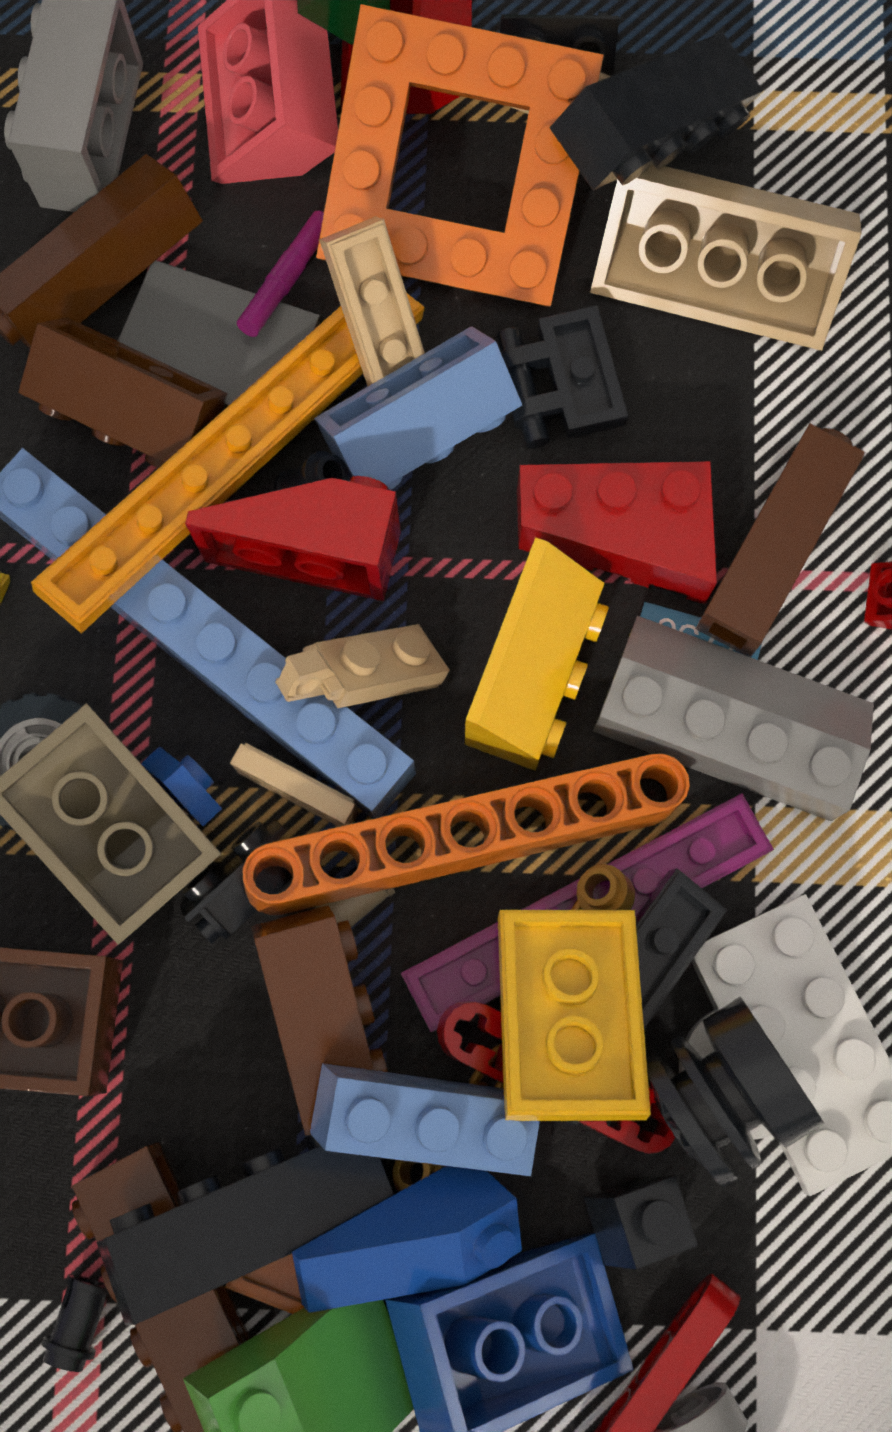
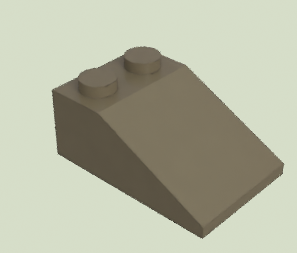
[0,703,221,945]

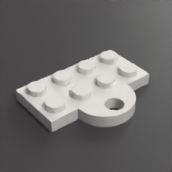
[679,894,892,1196]

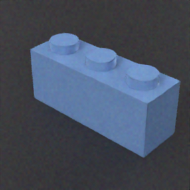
[314,326,522,490]
[310,1063,540,1176]

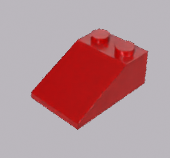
[185,476,401,601]

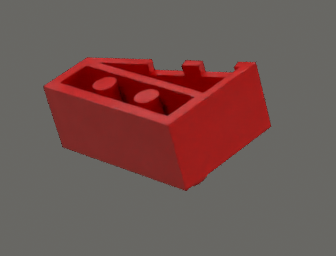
[517,461,717,605]

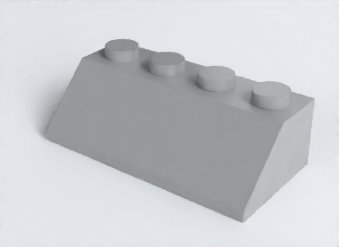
[593,616,874,821]

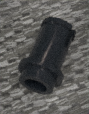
[274,451,348,491]
[41,1275,109,1372]

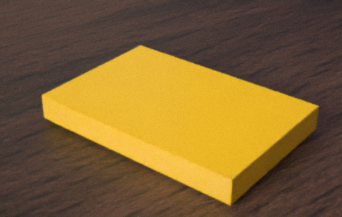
[498,910,651,1121]

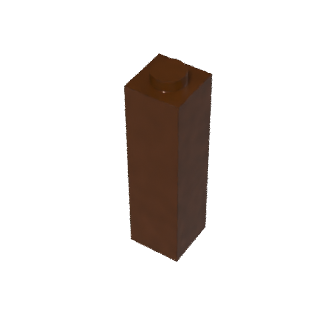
[0,154,203,348]
[695,423,866,657]

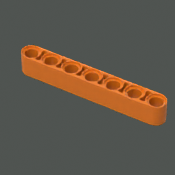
[243,754,690,915]

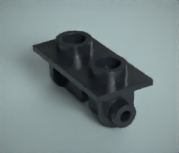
[500,10,619,73]
[179,818,293,944]

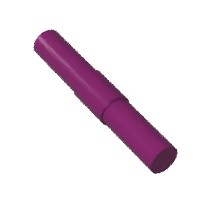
[236,211,324,337]

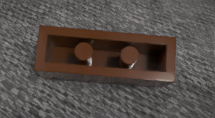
[18,317,228,468]
[251,905,388,1136]

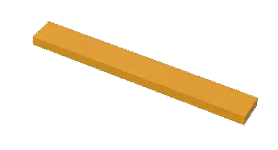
[31,293,425,634]

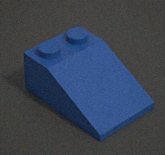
[385,1233,634,1432]

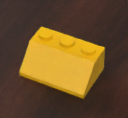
[465,537,609,771]

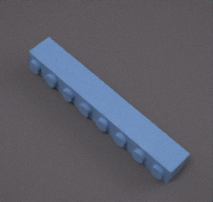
[0,448,416,819]

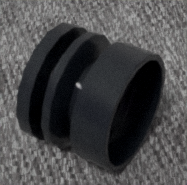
[646,996,825,1188]

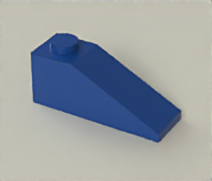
[292,1166,522,1313]

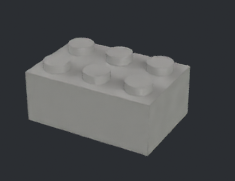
[4,0,143,212]

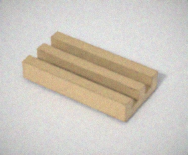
[230,743,359,827]

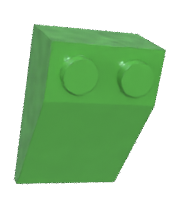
[183,1300,414,1432]

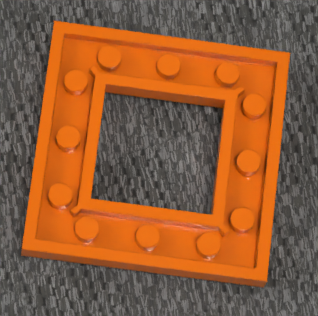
[316,4,604,307]

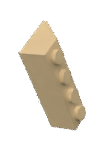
[590,163,862,351]

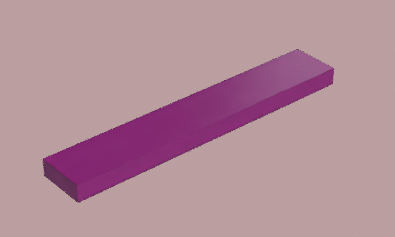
[401,794,774,1032]

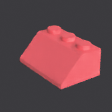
[198,0,338,184]

